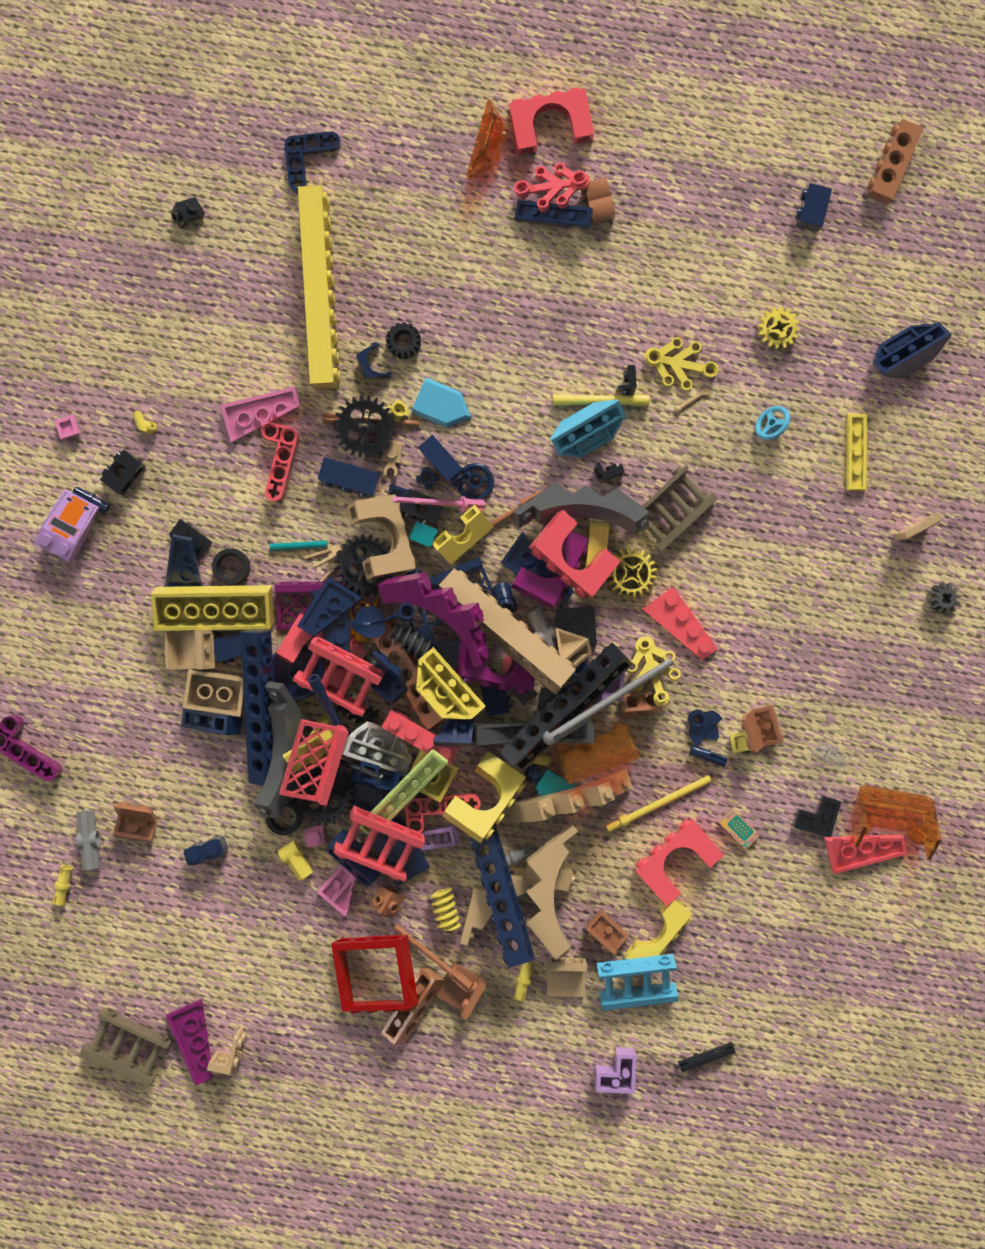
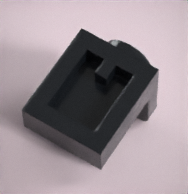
[616,365,637,395]
[593,462,625,483]

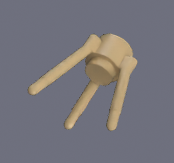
[304,545,342,582]

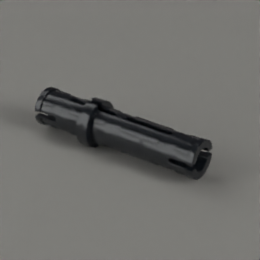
[678,1042,736,1073]

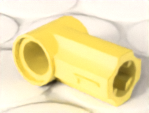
[278,840,313,881]

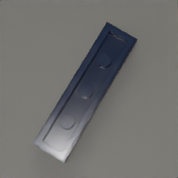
[514,200,593,229]

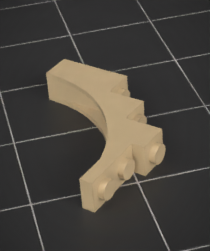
[506,769,632,823]

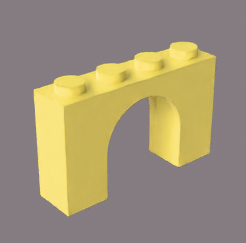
[442,751,526,843]

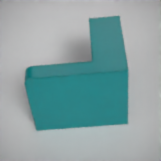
[409,521,438,547]

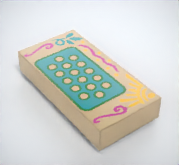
[718,809,759,849]

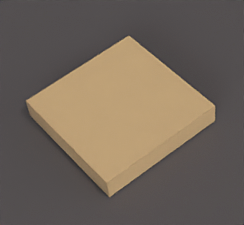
[893,514,942,541]

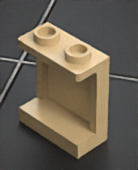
[164,630,215,670]

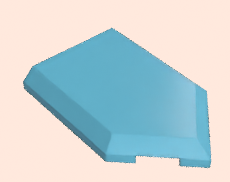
[411,378,471,428]

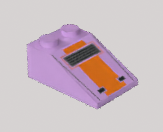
[34,489,100,562]

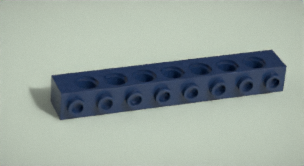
[240,629,274,786]
[470,809,536,968]

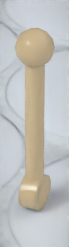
[674,388,709,413]

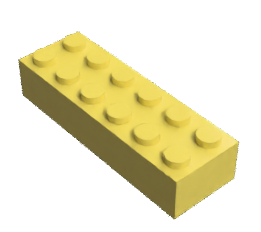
[151,585,274,631]

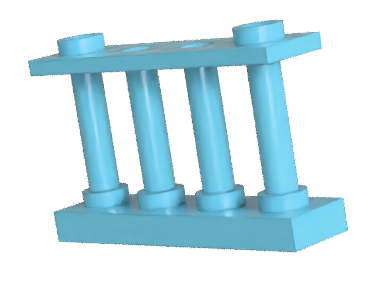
[597,954,678,1011]

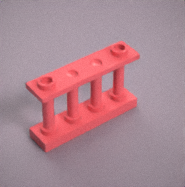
[292,636,385,717]
[334,805,425,882]

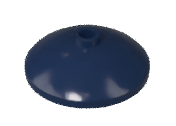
[272,646,324,701]

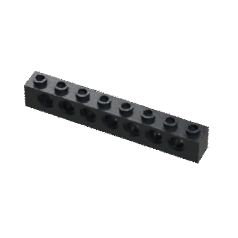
[500,642,633,773]

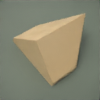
[556,628,592,668]

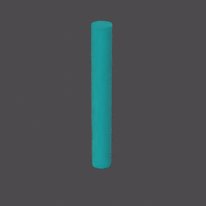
[269,540,328,551]

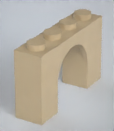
[347,494,416,581]

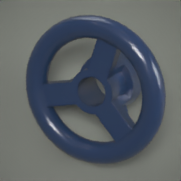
[457,463,494,500]

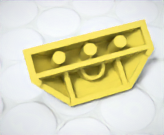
[415,647,485,720]

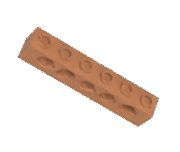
[372,619,449,730]

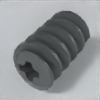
[387,622,432,658]

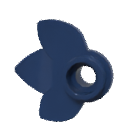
[688,709,722,745]

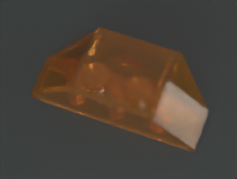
[467,99,507,180]

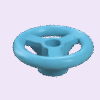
[755,406,790,440]

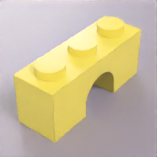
[432,504,494,565]

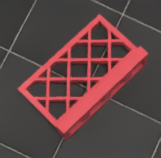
[279,719,349,806]

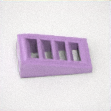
[421,824,460,851]

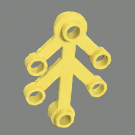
[644,337,719,391]
[627,637,681,708]

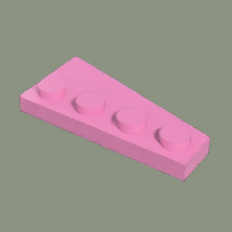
[220,387,301,443]

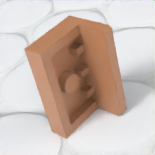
[585,909,629,955]

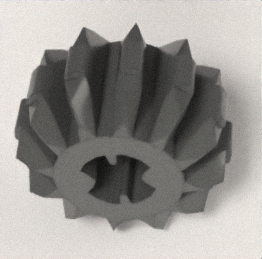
[926,582,961,615]

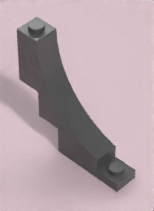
[513,482,650,535]
[254,682,307,819]

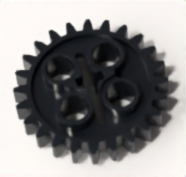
[333,395,396,458]
[334,534,394,597]
[292,763,356,826]

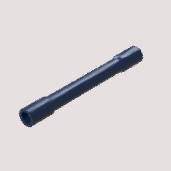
[308,674,348,744]

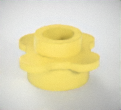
[387,400,409,422]

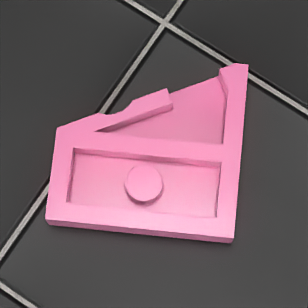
[317,865,356,916]

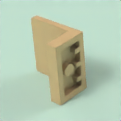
[547,957,587,997]

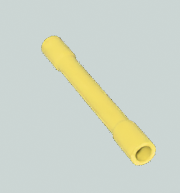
[553,394,650,406]

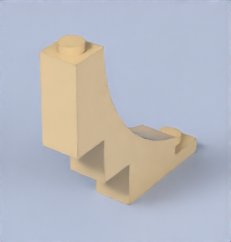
[526,823,578,959]
[460,863,575,946]

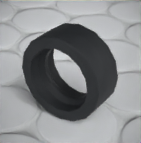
[212,548,250,585]
[265,799,303,836]

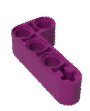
[0,715,62,781]

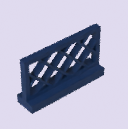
[417,557,494,628]

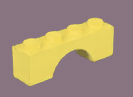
[624,899,692,959]

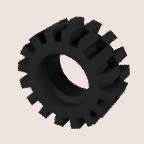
[386,322,421,359]

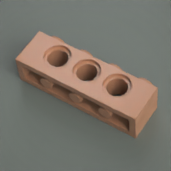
[867,119,924,205]
[381,968,445,1045]

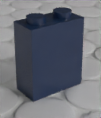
[418,434,468,490]

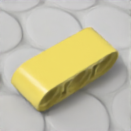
[584,520,610,568]

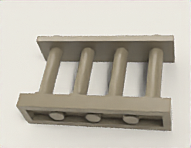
[642,465,718,552]
[79,1008,172,1087]

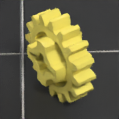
[757,306,800,350]

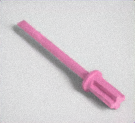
[393,496,486,512]

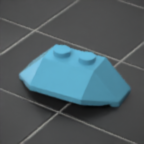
[550,399,626,458]

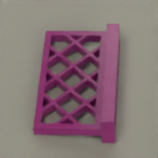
[275,581,354,629]

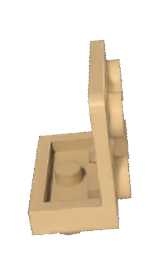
[207,1026,247,1075]

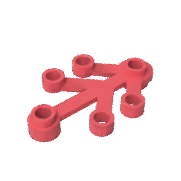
[514,163,590,212]

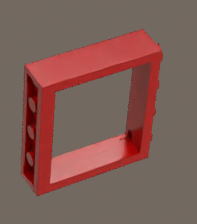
[331,934,419,1014]

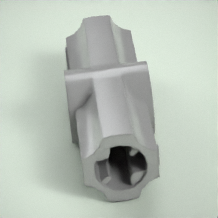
[526,607,560,656]
[76,810,101,870]

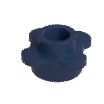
[416,467,439,490]
[525,763,541,784]

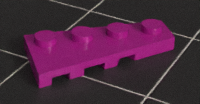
[166,998,214,1086]

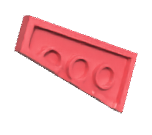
[642,587,718,660]
[824,834,908,874]

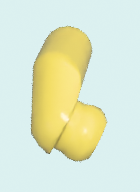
[132,411,157,434]

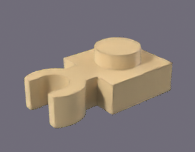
[382,443,403,477]

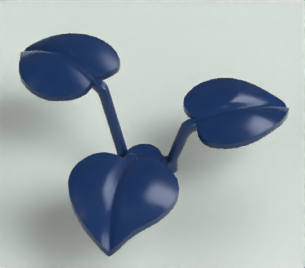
[351,569,438,658]

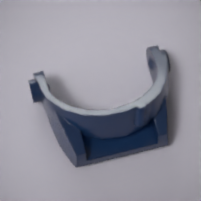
[356,342,392,379]

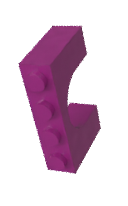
[511,521,589,609]
[456,633,535,695]

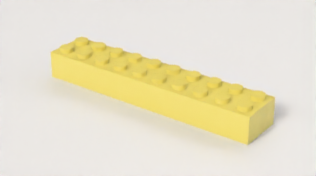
[298,185,341,390]

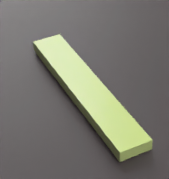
[359,749,448,835]

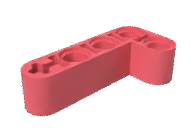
[261,422,300,502]
[405,792,481,833]

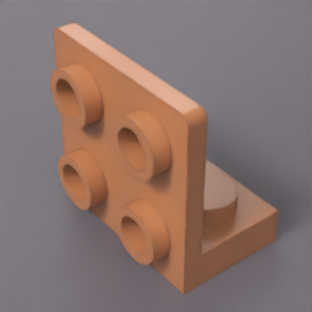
[436,962,486,1020]

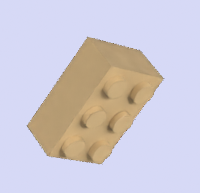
[183,669,245,717]

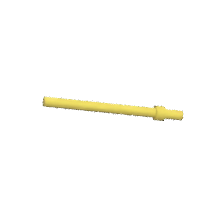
[606,775,712,833]

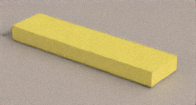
[846,414,867,491]

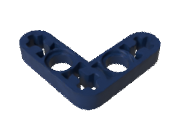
[284,131,341,194]

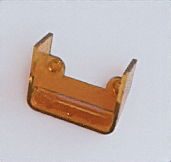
[554,722,641,784]
[852,785,942,860]

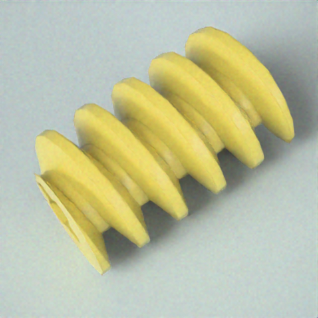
[429,887,461,931]

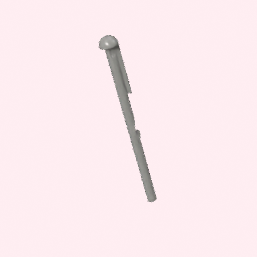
[543,658,673,745]

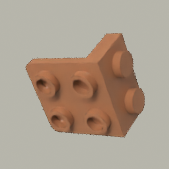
[741,704,784,753]
[113,802,158,843]

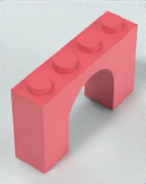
[509,87,594,155]
[529,510,620,598]
[275,613,367,690]
[382,707,460,766]
[634,818,724,906]

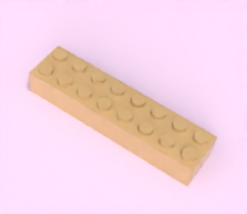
[438,568,576,695]

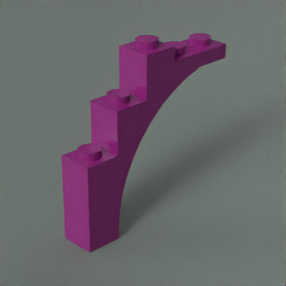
[378,572,489,667]

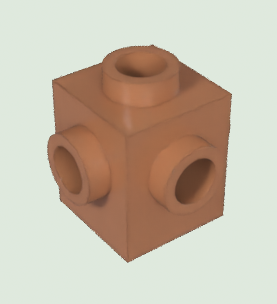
[370,884,405,917]

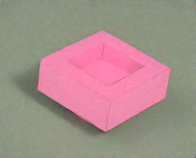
[55,415,81,440]
[304,824,327,848]

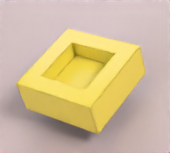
[730,731,751,753]

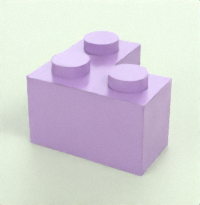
[594,1047,637,1094]

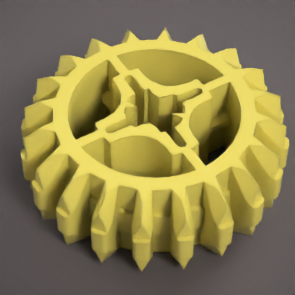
[607,547,657,599]

